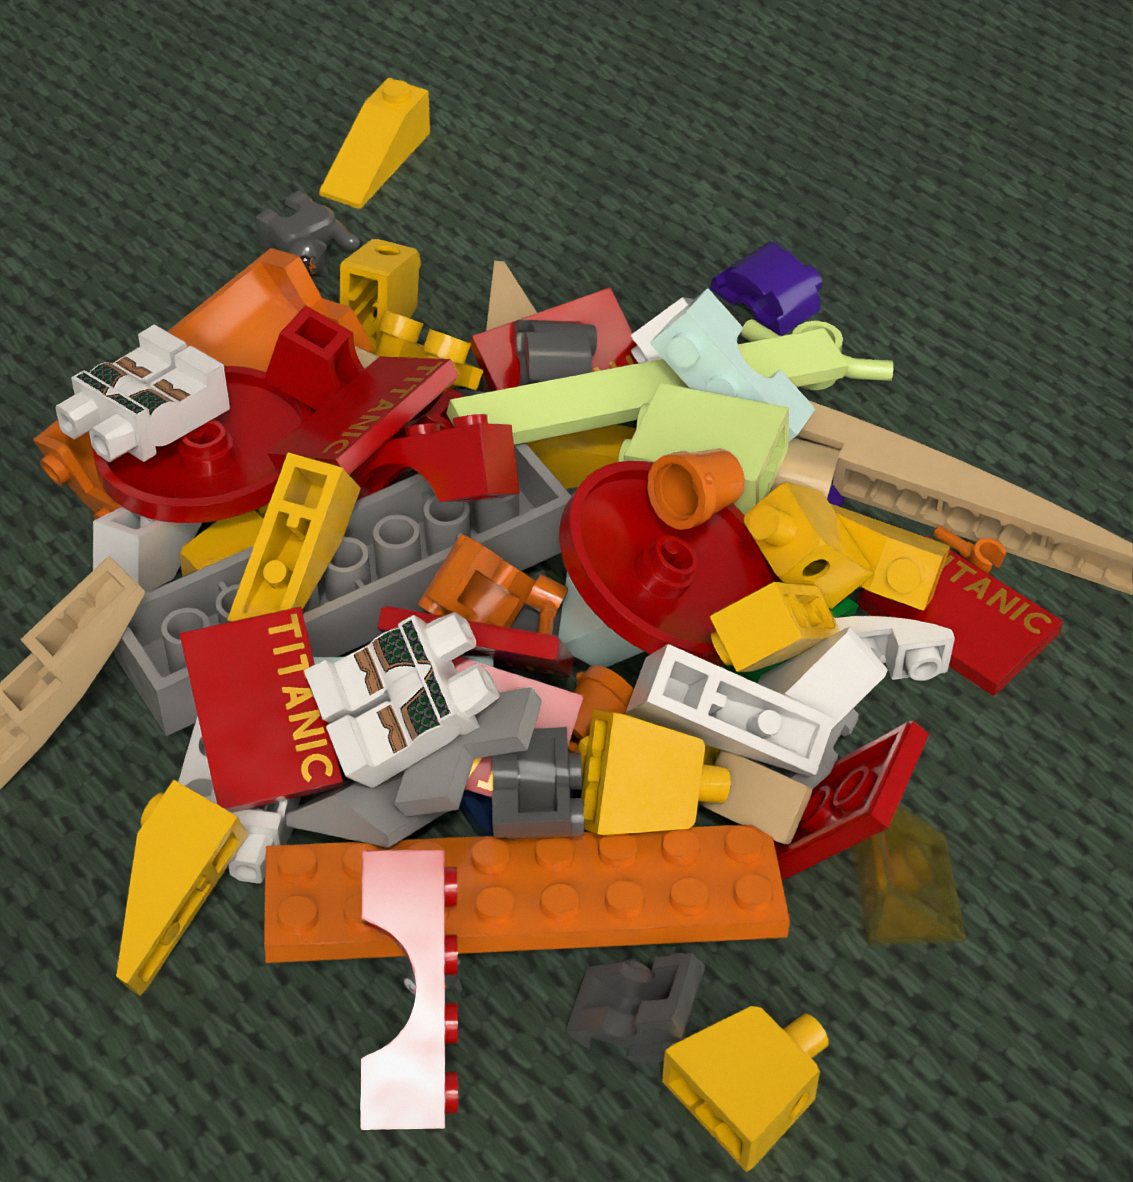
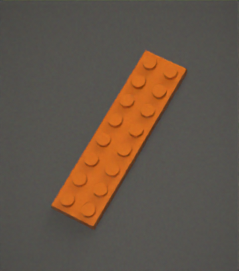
[264,824,790,963]

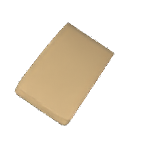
[771,438,840,498]
[698,749,812,845]

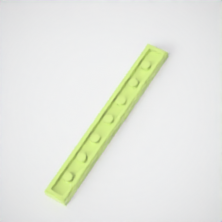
[446,328,849,445]

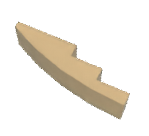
[0,556,146,790]

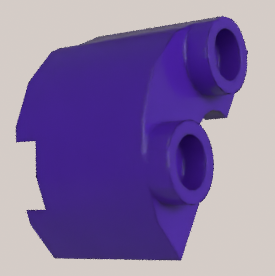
[710,242,822,336]

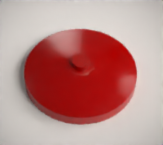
[92,366,313,523]
[559,461,780,666]

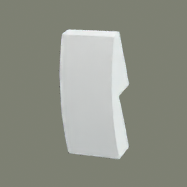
[834,616,955,681]

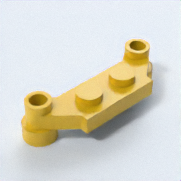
[375,310,483,391]

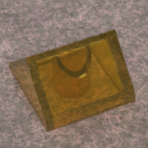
[852,805,966,945]

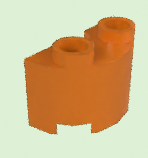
[417,534,536,628]

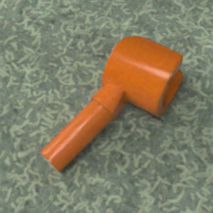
[933,526,1006,574]
[525,574,568,635]

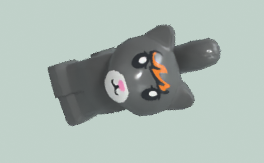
[256,190,360,278]

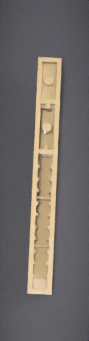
[795,400,1133,595]

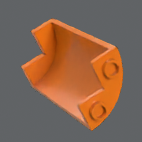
[33,248,374,520]

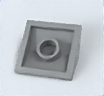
[286,770,448,848]

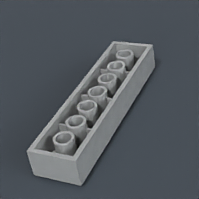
[114,443,571,736]

